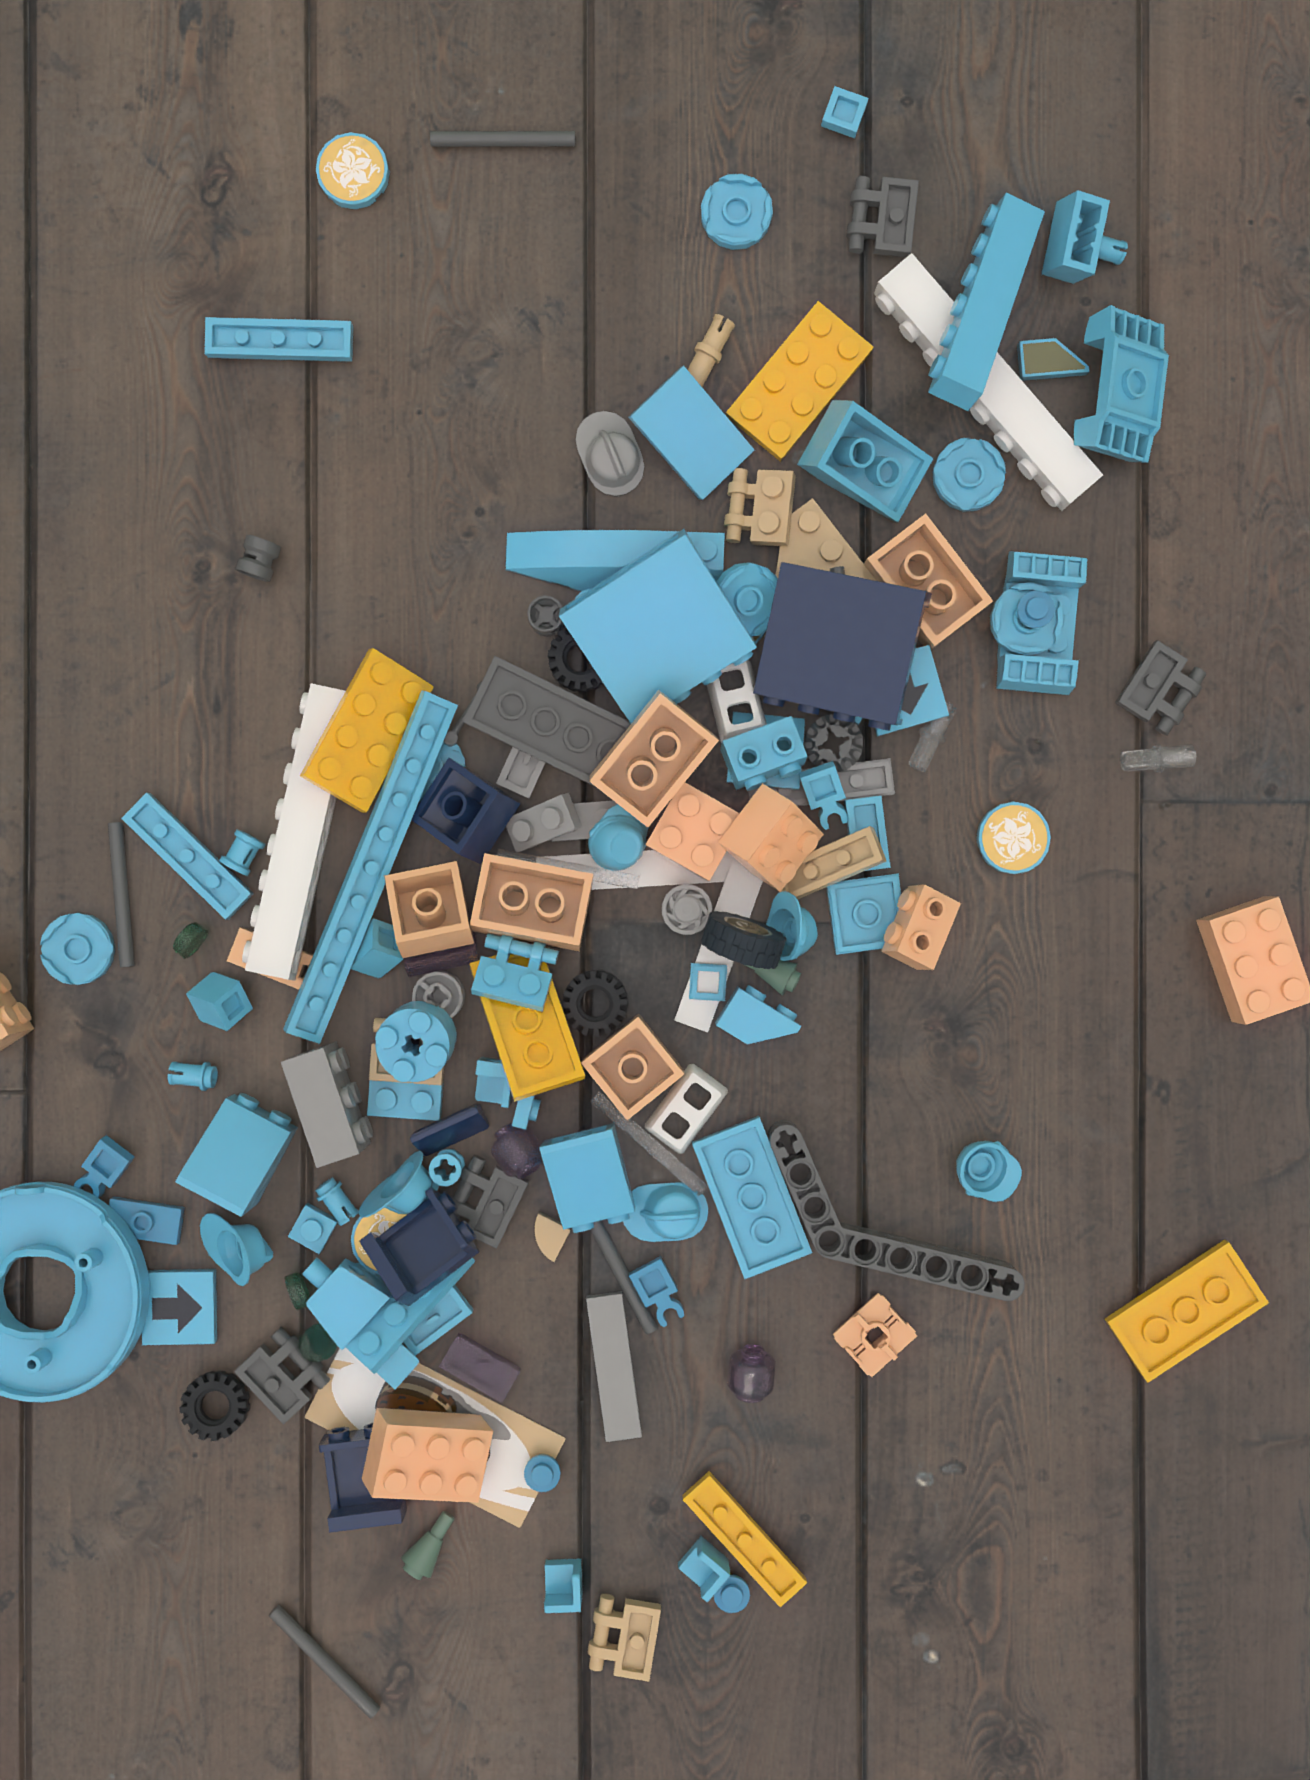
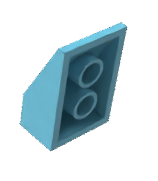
[797,400,933,522]

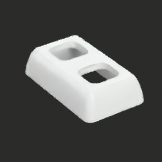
[707,660,767,743]
[645,1064,728,1154]

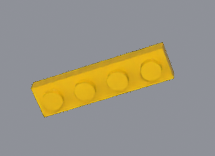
[682,1471,807,1608]

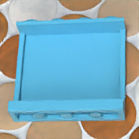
[559,529,757,723]

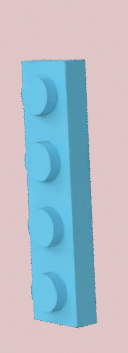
[204,317,353,362]
[121,792,254,920]
[346,1258,475,1374]

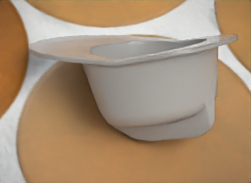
[575,411,644,496]

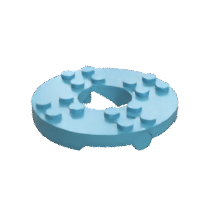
[0,1181,150,1403]

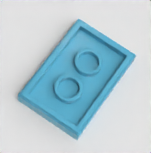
[628,366,754,500]

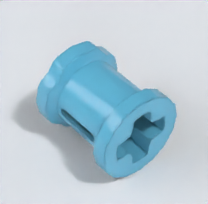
[219,829,266,876]
[429,1148,465,1186]

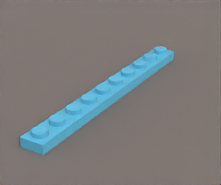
[283,690,458,1044]

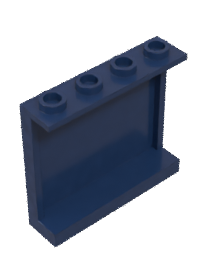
[753,562,932,731]

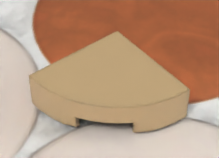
[535,1211,571,1262]

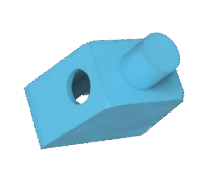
[302,1258,392,1350]

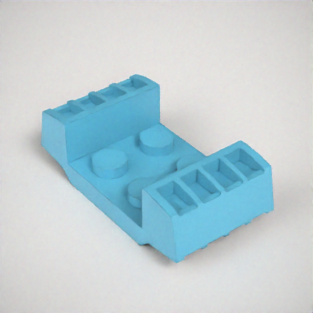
[1074,305,1169,463]
[996,551,1087,695]

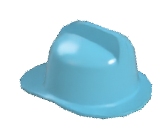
[358,1151,439,1218]
[623,1182,708,1242]
[200,1213,273,1286]

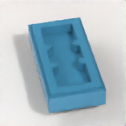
[109,1197,185,1245]

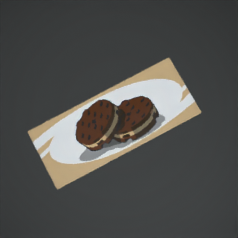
[305,1343,565,1528]

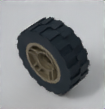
[701,911,786,969]

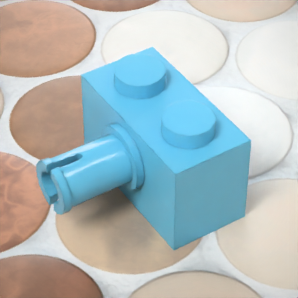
[1042,190,1128,284]

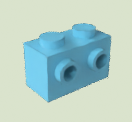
[720,716,808,791]

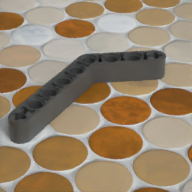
[768,1120,1025,1301]

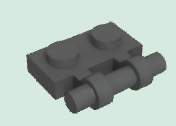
[846,176,919,257]
[1115,640,1206,736]
[450,1155,529,1249]
[234,1327,331,1425]

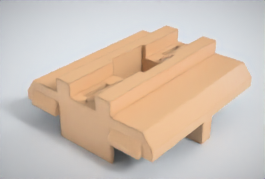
[833,1293,917,1377]

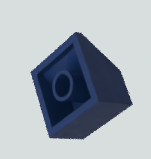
[412,758,520,864]

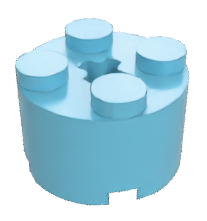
[375,1001,457,1082]

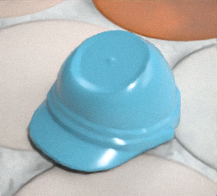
[588,804,649,871]
[766,891,818,961]
[956,1141,1022,1202]

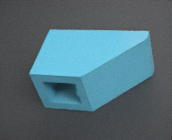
[715,985,801,1044]

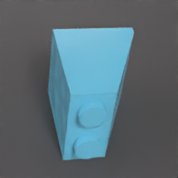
[175,1093,298,1217]
[539,1123,635,1233]

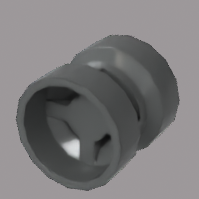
[235,535,281,582]
[527,595,564,637]

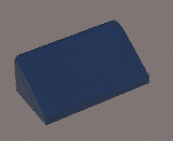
[410,1103,489,1156]

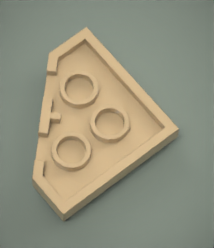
[776,498,876,581]

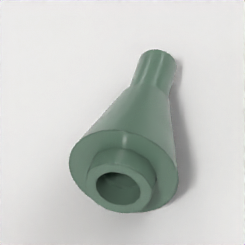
[745,960,802,996]
[401,1511,455,1580]

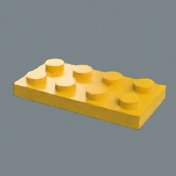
[725,301,874,462]
[300,648,434,813]
[470,943,585,1102]
[1105,1239,1269,1383]

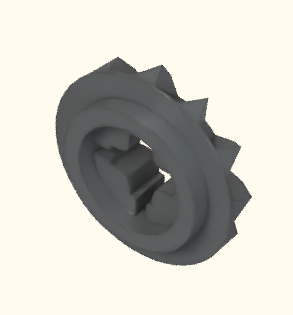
[805,714,863,772]

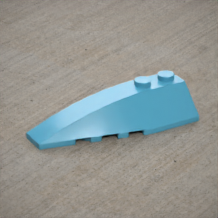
[506,530,725,592]

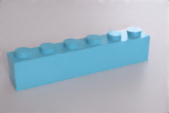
[928,192,1045,411]

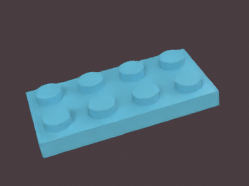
[692,1116,812,1279]

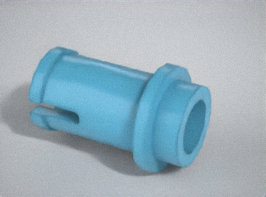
[168,1061,218,1091]
[315,1177,359,1226]

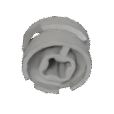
[662,884,712,935]
[412,970,466,1018]

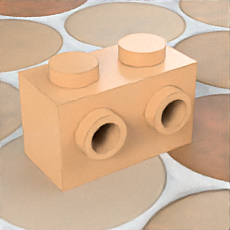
[881,884,961,970]

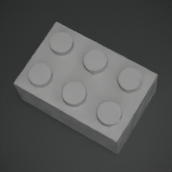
[281,1041,373,1168]

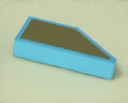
[1017,338,1089,381]

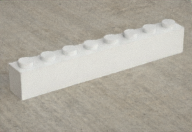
[874,253,1103,511]
[242,683,346,981]

